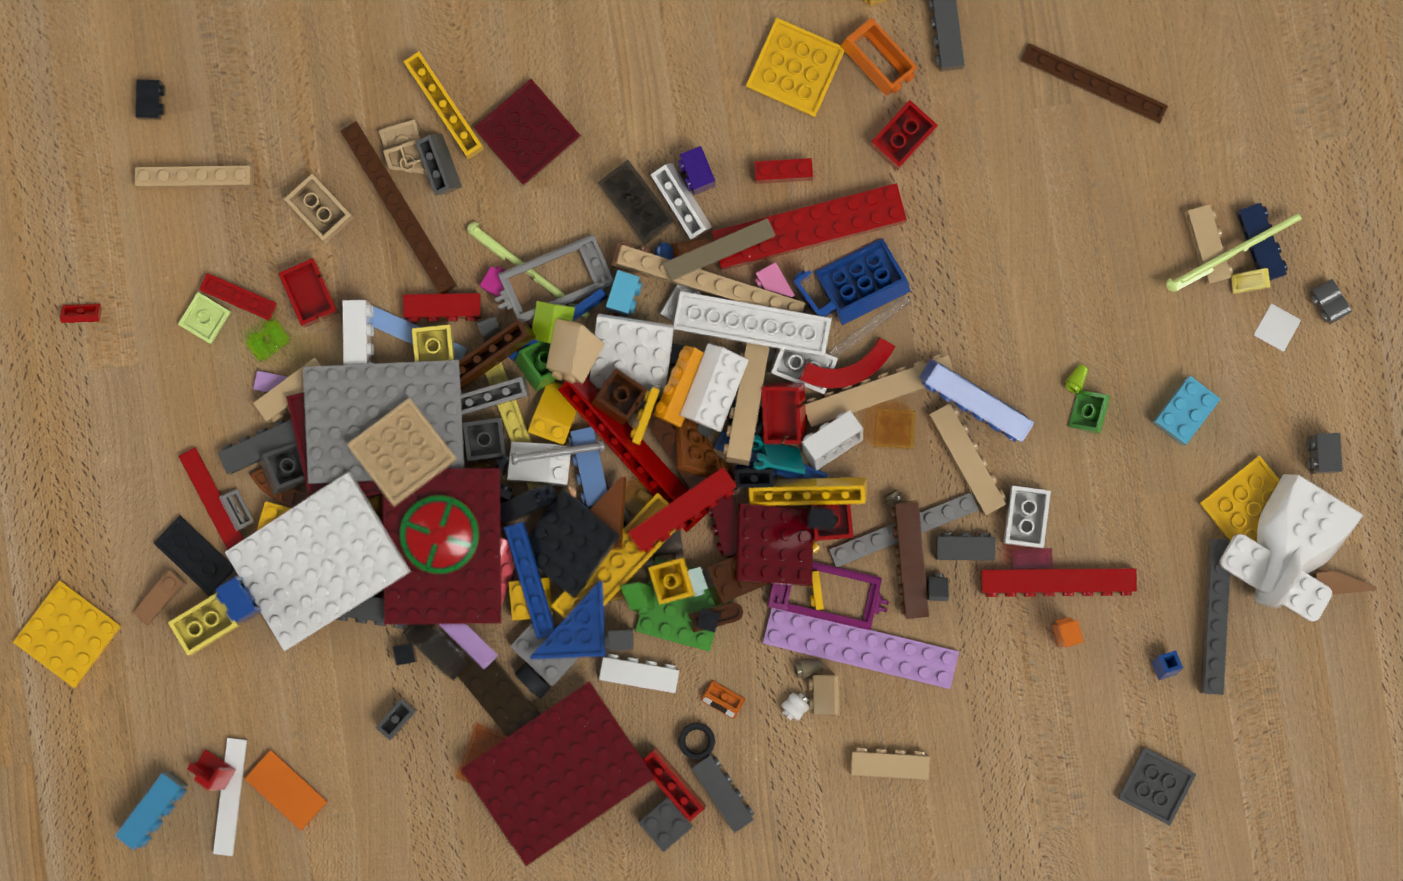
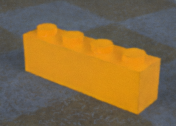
[653,345,704,427]

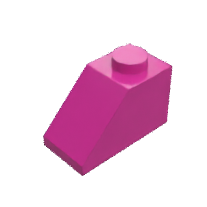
[480,266,510,297]

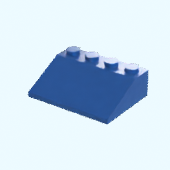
[815,238,911,325]

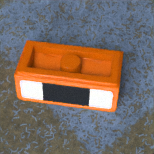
[701,680,745,719]

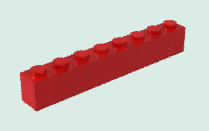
[980,568,1137,597]

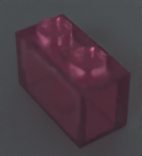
[1011,548,1053,570]

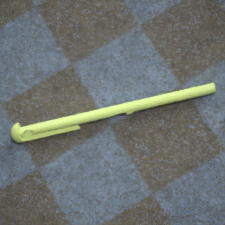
[1166,213,1302,292]
[467,222,590,320]

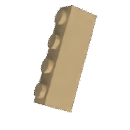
[1185,204,1233,286]
[253,358,323,423]
[850,748,930,780]

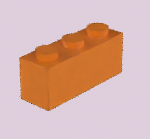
[1052,617,1084,648]

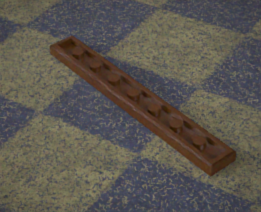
[1021,43,1168,124]

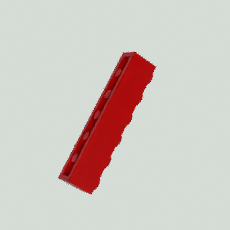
[627,467,737,553]

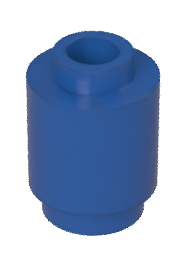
[655,243,674,260]

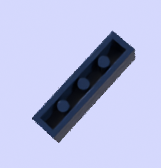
[1236,203,1288,281]

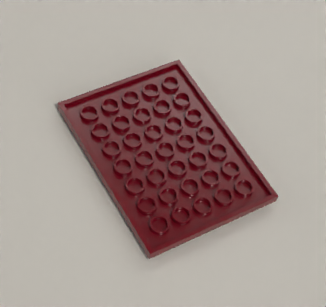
[383,468,502,624]
[460,681,655,866]

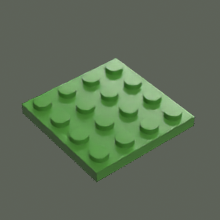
[636,557,723,652]

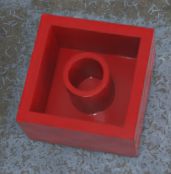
[811,504,854,541]

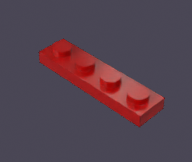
[199,273,278,321]

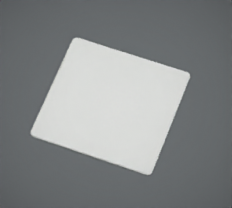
[1254,304,1301,351]

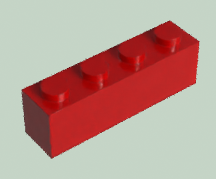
[403,293,482,323]
[643,747,707,822]

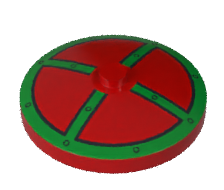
[400,495,479,574]

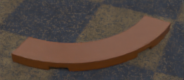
[250,468,309,508]

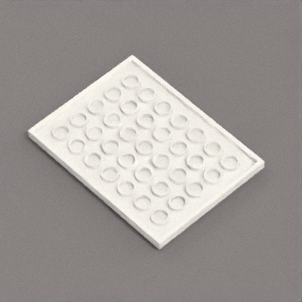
[225,472,411,651]

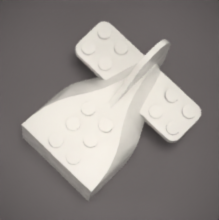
[1220,474,1363,621]

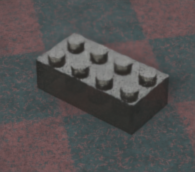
[597,160,674,246]

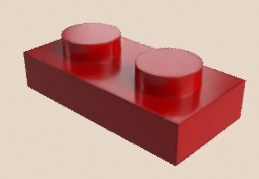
[60,303,102,323]

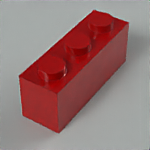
[754,158,813,184]

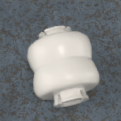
[781,692,810,721]

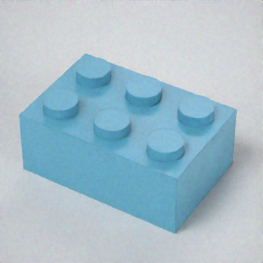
[1152,376,1221,446]

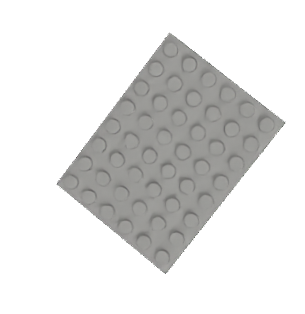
[303,360,464,484]

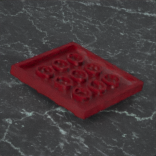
[474,79,581,186]
[736,504,813,586]

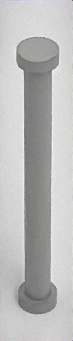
[511,440,604,465]

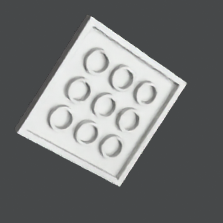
[590,314,674,399]

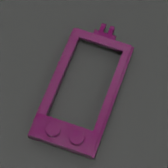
[766,562,889,630]

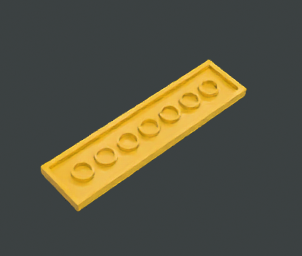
[551,493,676,619]

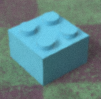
[606,270,643,317]

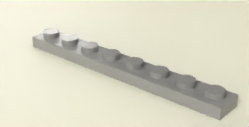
[829,492,979,567]

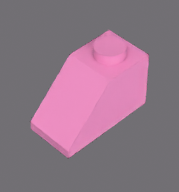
[754,262,795,298]

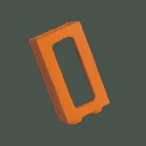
[840,17,918,96]

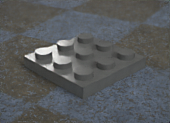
[1117,747,1196,826]

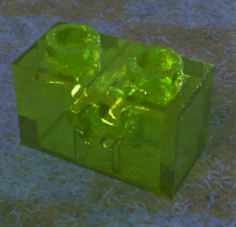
[246,320,292,363]

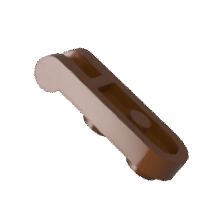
[688,603,743,633]

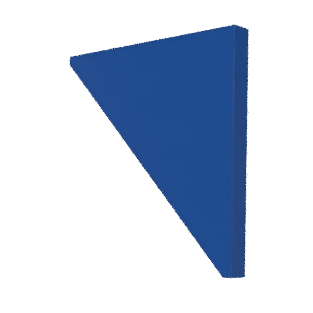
[530,581,606,660]

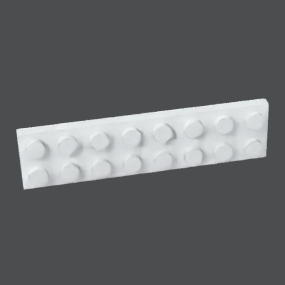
[674,291,832,357]

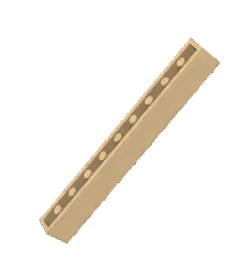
[615,245,805,313]

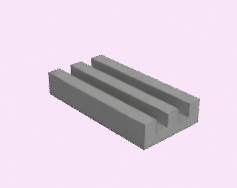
[219,489,255,531]

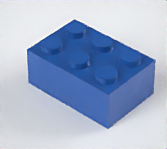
[216,577,261,623]

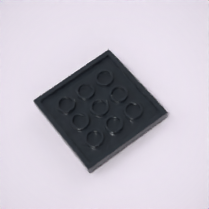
[528,489,622,598]

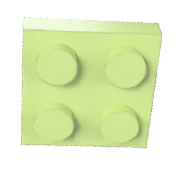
[178,292,231,345]

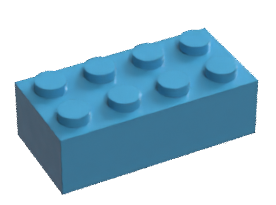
[115,771,187,850]

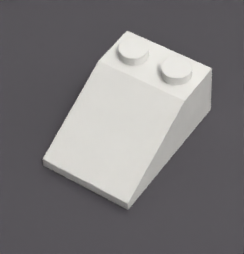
[768,349,838,394]
[507,442,571,487]

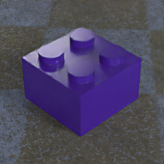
[678,146,716,195]

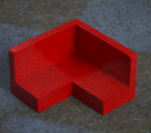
[187,750,236,791]

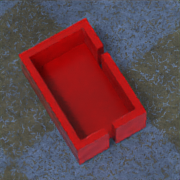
[278,258,339,328]
[761,383,807,444]

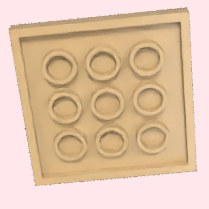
[347,398,457,506]

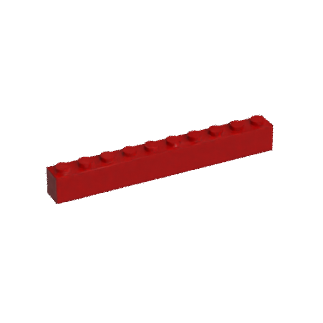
[558,377,708,533]

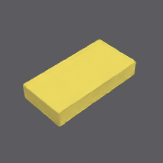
[1231,268,1270,294]

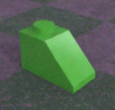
[621,582,655,615]

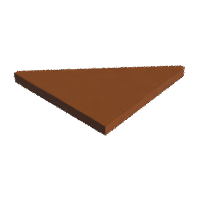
[675,418,736,484]
[590,477,626,550]

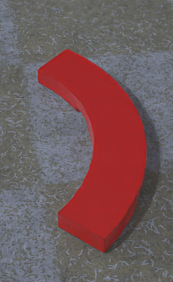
[798,337,896,388]

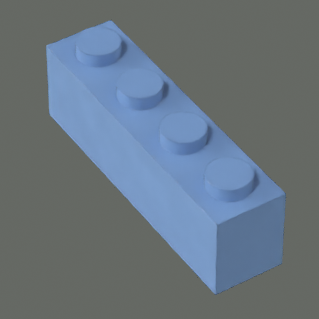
[568,427,608,507]

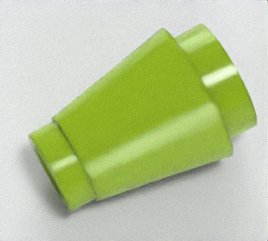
[1064,364,1089,394]

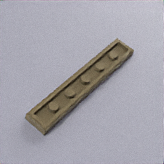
[663,218,775,281]

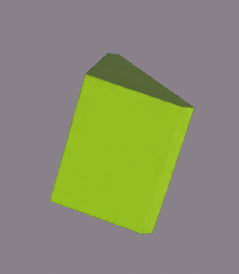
[532,301,575,343]

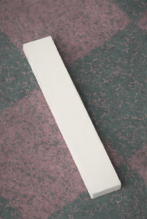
[213,738,248,856]

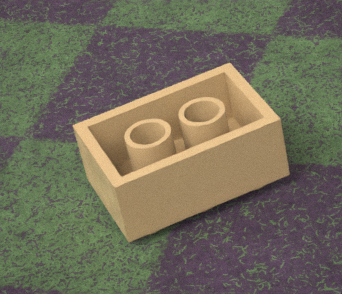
[284,174,354,244]

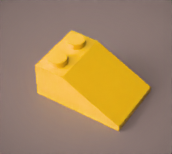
[528,382,577,446]

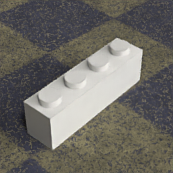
[651,163,713,239]
[599,654,679,693]

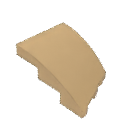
[378,119,427,175]

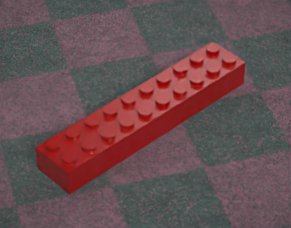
[712,183,907,271]

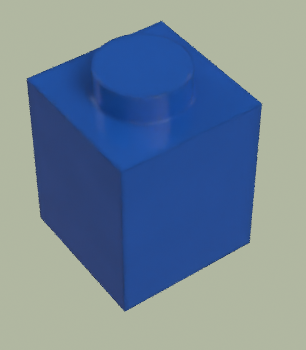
[1152,650,1183,680]

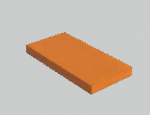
[244,750,328,831]

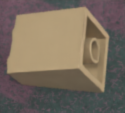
[546,319,605,384]

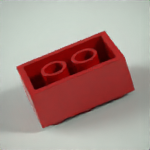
[870,100,938,170]

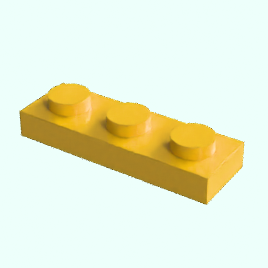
[630,387,660,445]

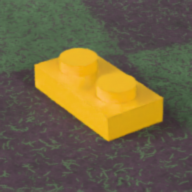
[809,571,824,610]

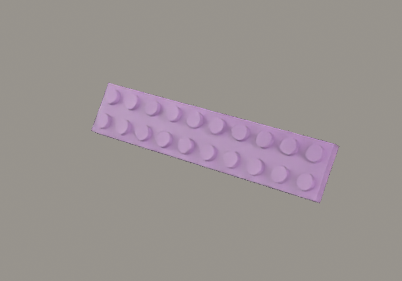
[763,608,959,689]

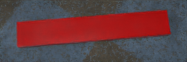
[178,447,244,550]

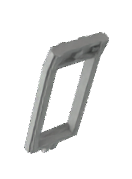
[495,234,614,321]

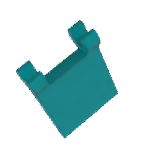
[752,435,806,474]

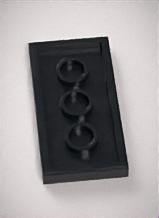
[153,515,235,596]

